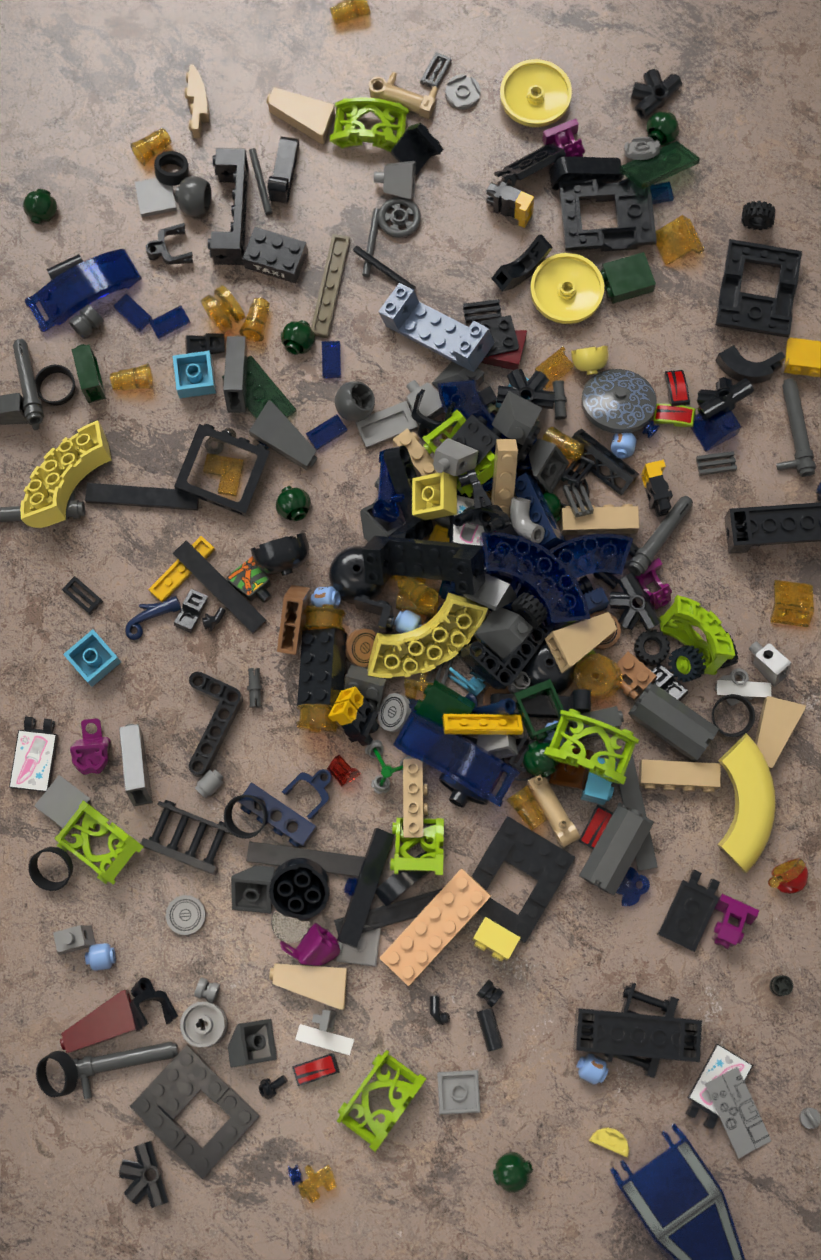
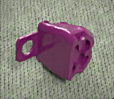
[70,718,110,775]
[280,923,341,966]

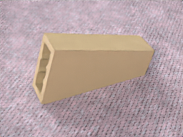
[266,87,335,144]
[545,612,617,673]
[755,696,806,770]
[269,964,347,1010]

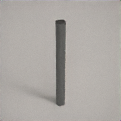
[249,148,272,215]
[362,208,380,277]

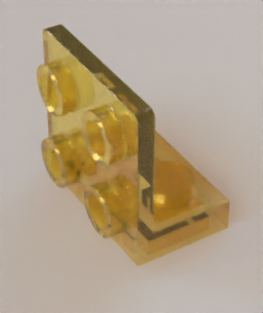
[656,215,704,265]
[770,580,814,627]

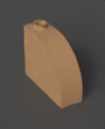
[277,585,310,655]

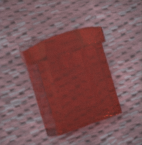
[327,754,361,787]

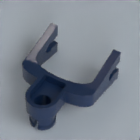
[282,769,332,819]

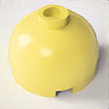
[571,346,608,375]

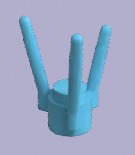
[448,648,486,696]

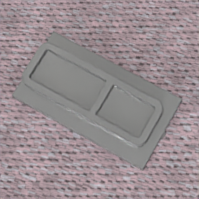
[355,401,418,448]

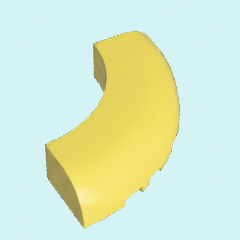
[20,420,111,528]
[368,593,488,678]
[717,733,775,873]

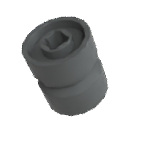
[69,304,104,340]

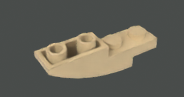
[185,64,209,138]

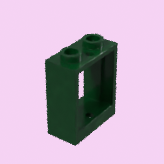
[71,344,106,403]
[513,679,570,741]

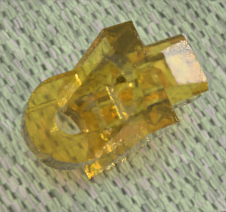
[404,672,433,700]
[297,1164,336,1203]

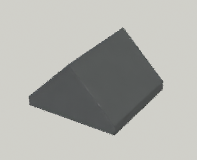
[463,573,517,611]

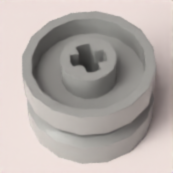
[180,1002,228,1047]

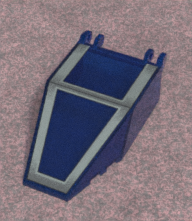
[610,1123,746,1260]

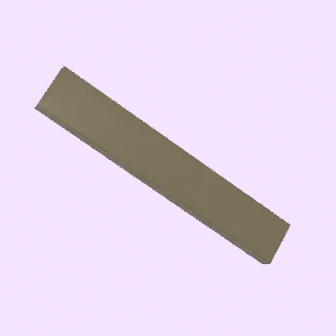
[311,234,350,339]

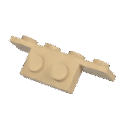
[403,758,428,838]

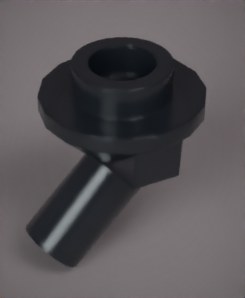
[202,607,226,632]
[259,1075,288,1100]

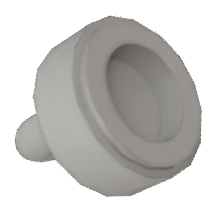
[799,1108,821,1129]

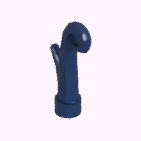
[125,595,182,640]
[465,693,516,715]

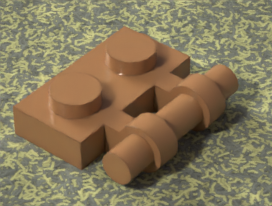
[606,651,657,700]

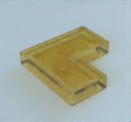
[203,454,244,497]

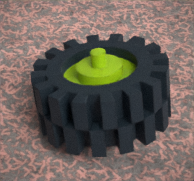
[668,645,706,682]

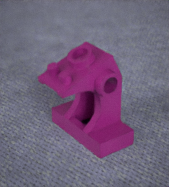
[542,118,585,157]
[636,558,672,610]
[712,894,759,949]

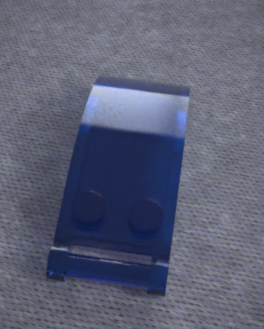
[24,249,142,332]
[393,711,520,807]

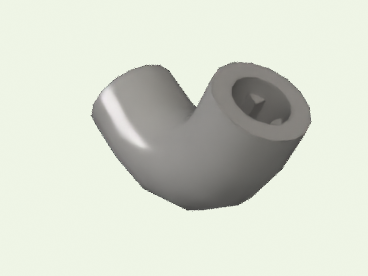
[510,497,545,544]

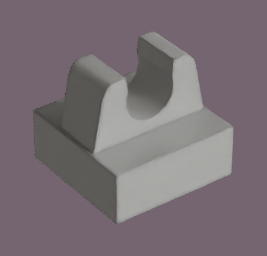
[312,1009,336,1032]

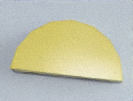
[589,1128,629,1158]

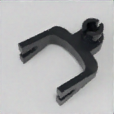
[146,223,193,265]
[411,389,456,439]
[458,469,493,510]
[130,977,178,1032]

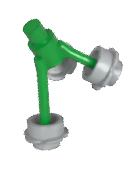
[365,740,414,794]

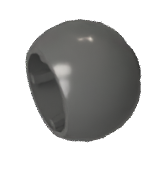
[175,176,211,217]
[335,381,375,422]

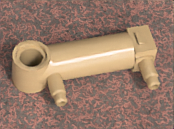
[369,72,438,119]
[527,774,580,848]

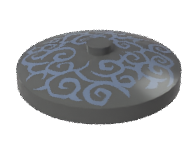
[581,369,657,434]

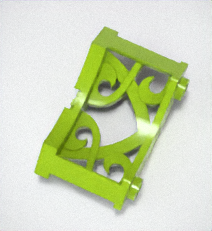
[330,97,409,152]
[422,410,495,498]
[660,595,735,675]
[544,709,639,785]
[54,800,144,885]
[390,818,444,875]
[337,1050,426,1152]

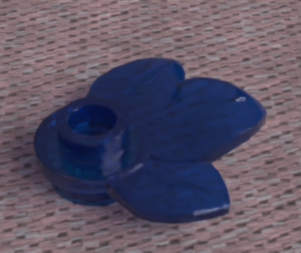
[616,867,650,907]

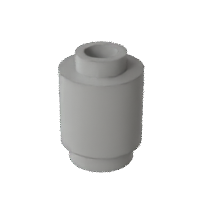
[195,769,224,798]

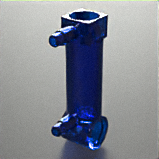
[373,448,405,522]

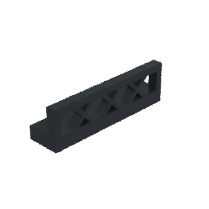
[563,429,640,496]

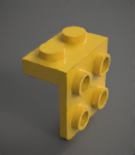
[784,338,821,377]

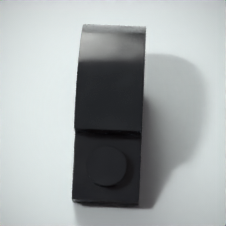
[491,235,553,292]
[716,345,785,384]
[375,851,432,907]

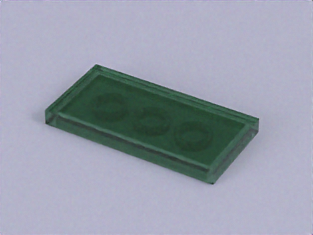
[620,141,700,189]
[222,355,296,419]

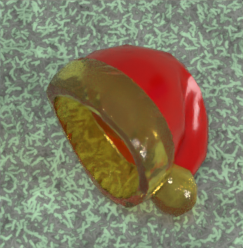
[768,858,809,894]

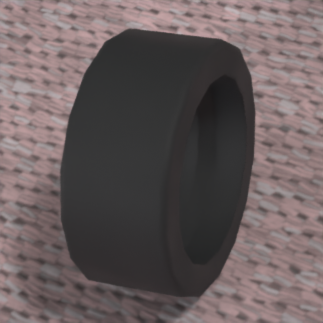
[154,151,189,186]

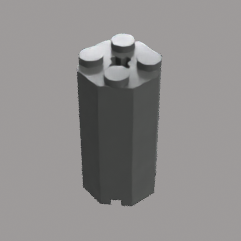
[628,683,719,762]
[579,802,654,896]

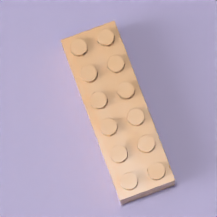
[380,868,492,986]

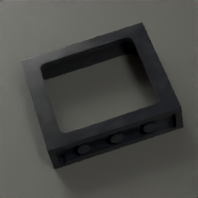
[174,423,270,516]

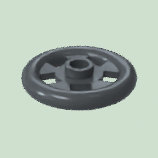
[378,197,421,238]

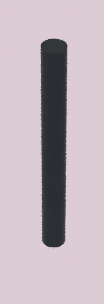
[353,245,416,290]

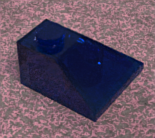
[691,411,741,451]

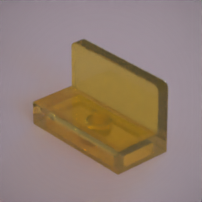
[535,347,574,390]

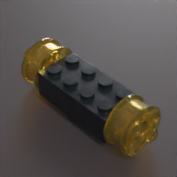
[296,604,347,733]

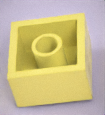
[412,472,457,520]
[472,917,520,962]

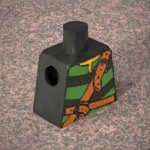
[226,557,272,603]

